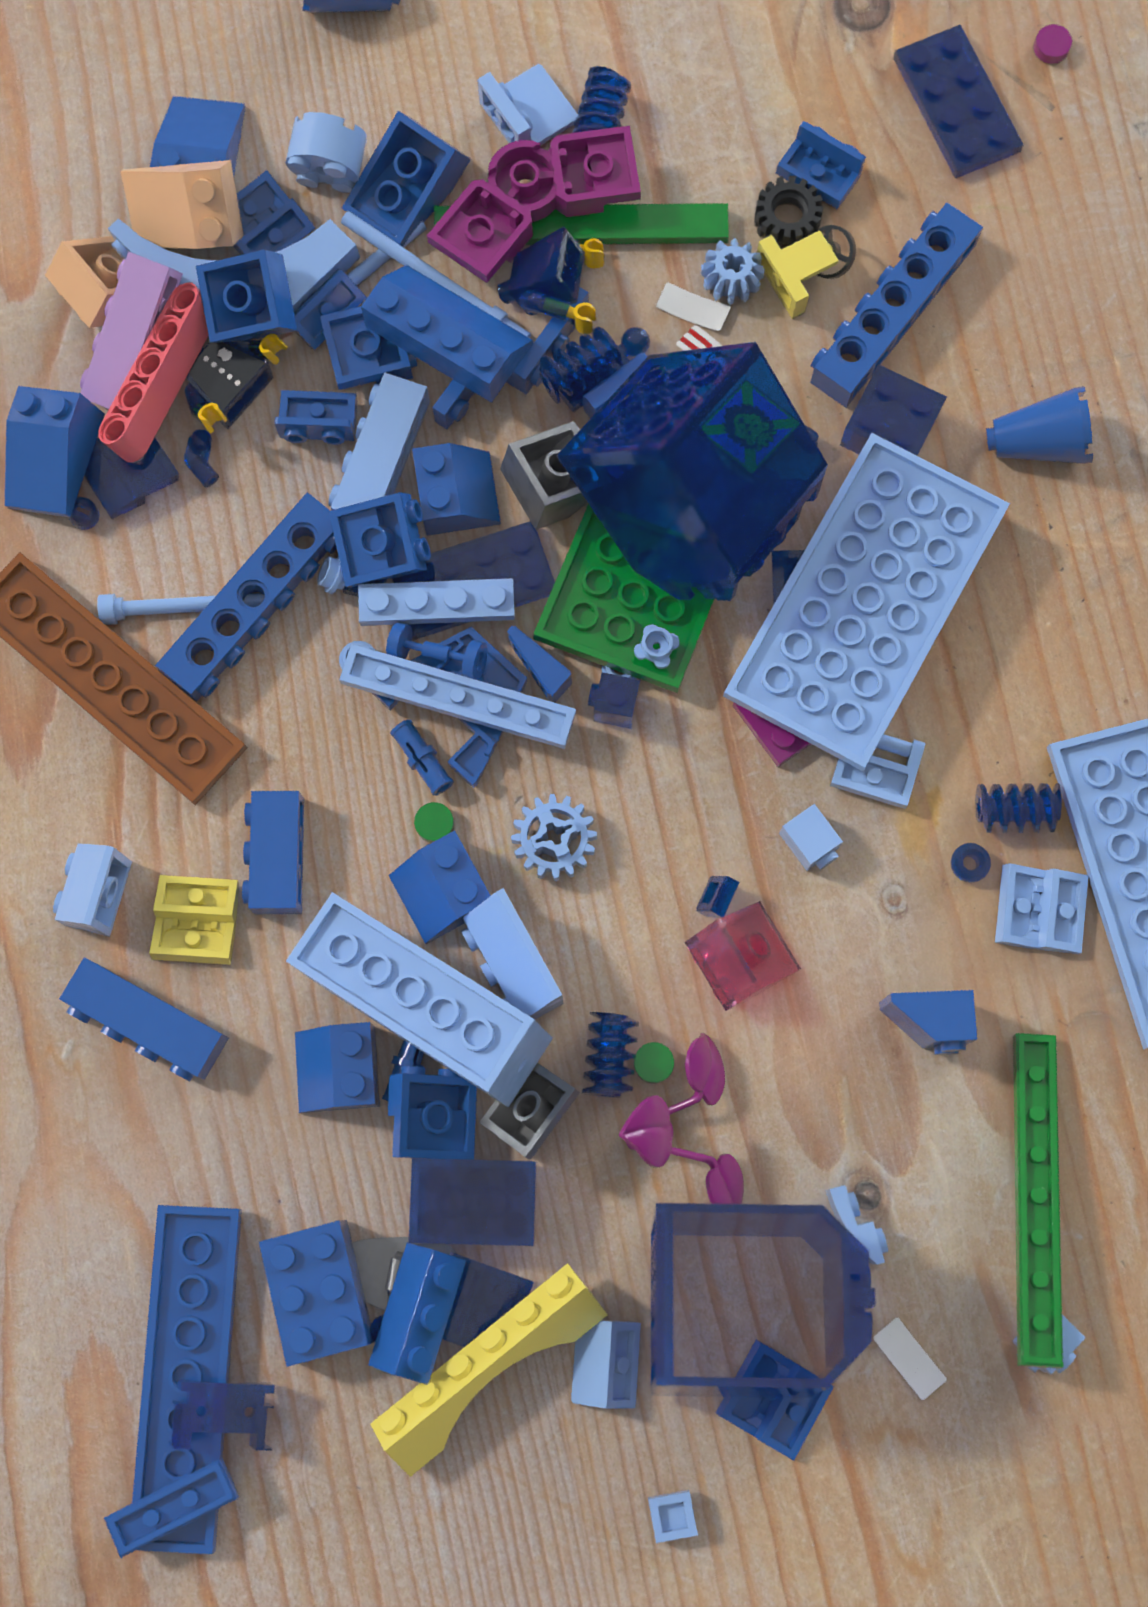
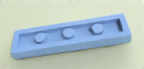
[358,578,515,626]

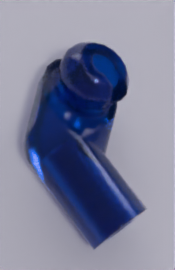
[184,429,219,488]

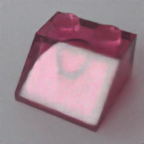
[685,901,801,1011]

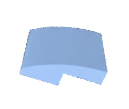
[995,863,1089,954]

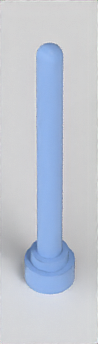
[97,593,265,625]

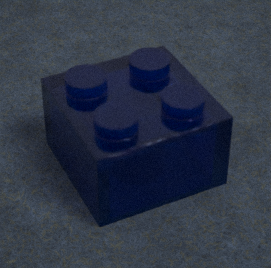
[840,364,947,456]

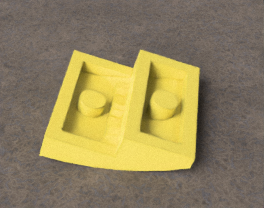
[149,875,239,965]

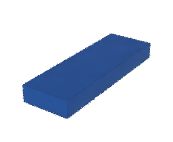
[104,1457,240,1558]

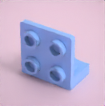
[477,64,579,145]

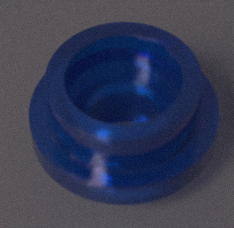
[950,843,991,883]

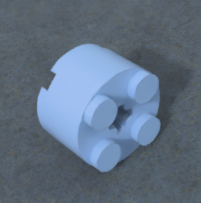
[286,112,367,193]

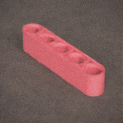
[98,282,209,462]

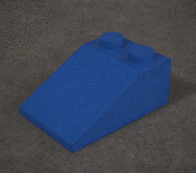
[150,96,246,176]
[342,111,471,247]
[5,386,105,518]

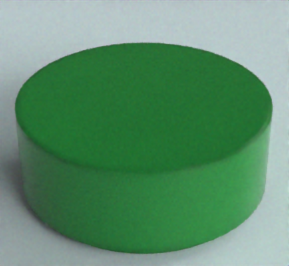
[414,802,454,843]
[634,1042,674,1084]

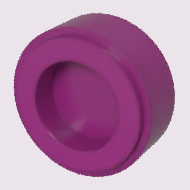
[1033,24,1072,64]

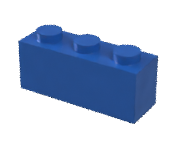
[242,791,304,915]
[368,1242,466,1384]

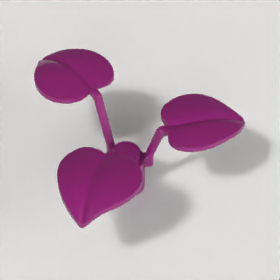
[618,1033,744,1226]

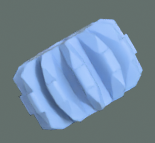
[701,238,765,305]

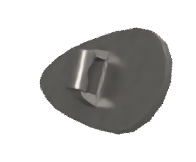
[352,1237,467,1314]

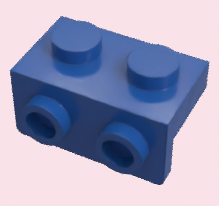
[775,121,866,209]
[275,390,358,445]

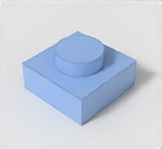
[648,1490,698,1543]

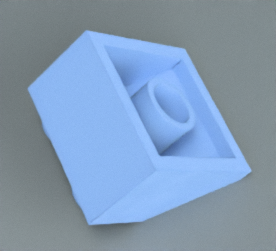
[53,843,132,937]

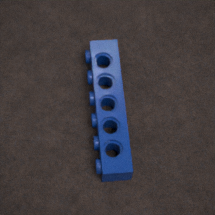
[810,202,983,408]
[155,492,337,702]

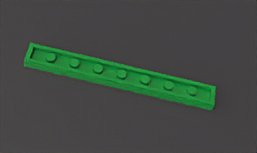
[434,203,729,245]
[1013,1033,1063,1369]

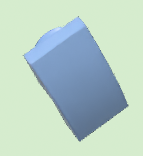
[825,1185,888,1265]

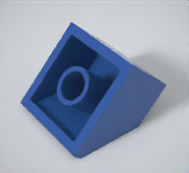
[195,249,297,343]
[412,443,501,536]
[388,831,491,944]
[879,990,977,1055]
[295,1022,380,1113]

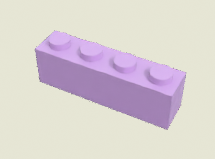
[80,251,183,409]

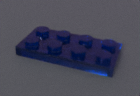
[893,24,1024,179]
[392,521,555,641]

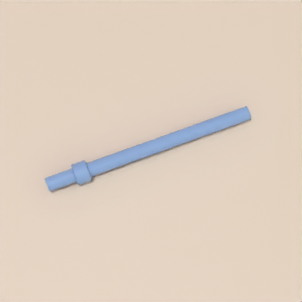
[341,211,531,338]

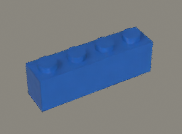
[59,957,229,1082]

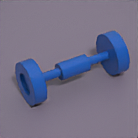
[386,622,488,680]

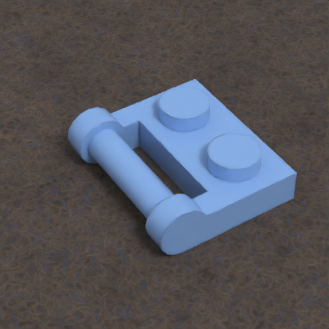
[830,734,925,809]

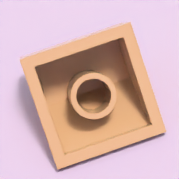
[45,236,124,328]

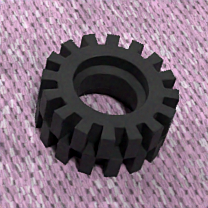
[754,176,823,249]

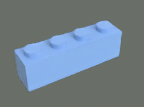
[328,372,430,510]

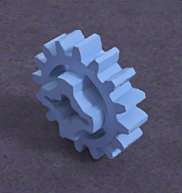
[511,794,597,881]

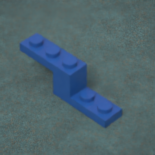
[432,286,589,430]

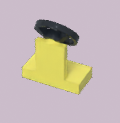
[757,225,856,319]

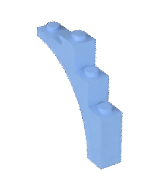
[108,218,360,313]

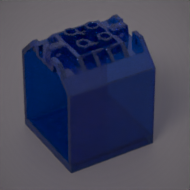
[556,342,828,601]
[650,1203,876,1398]

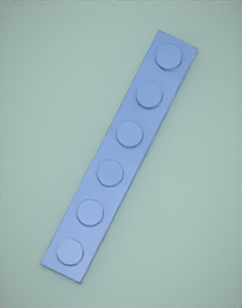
[339,644,576,749]

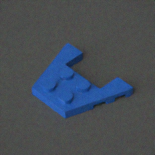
[372,627,528,788]

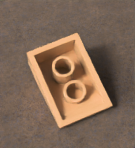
[121,160,244,249]

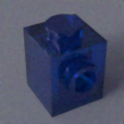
[588,672,640,729]

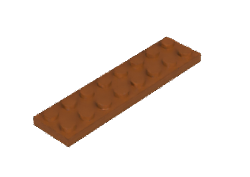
[0,552,247,806]

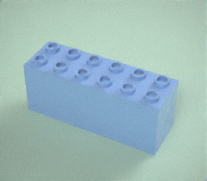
[286,892,553,1107]

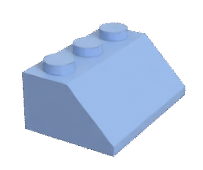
[461,888,563,1020]

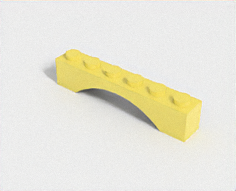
[370,1263,608,1477]

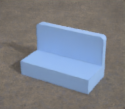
[571,1320,641,1409]

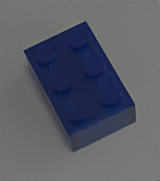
[408,1158,537,1246]

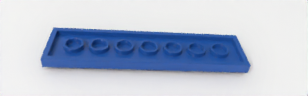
[132,1205,242,1554]

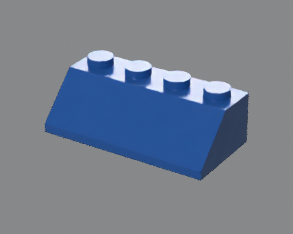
[361,265,533,403]

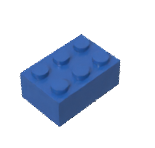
[259,1220,375,1367]

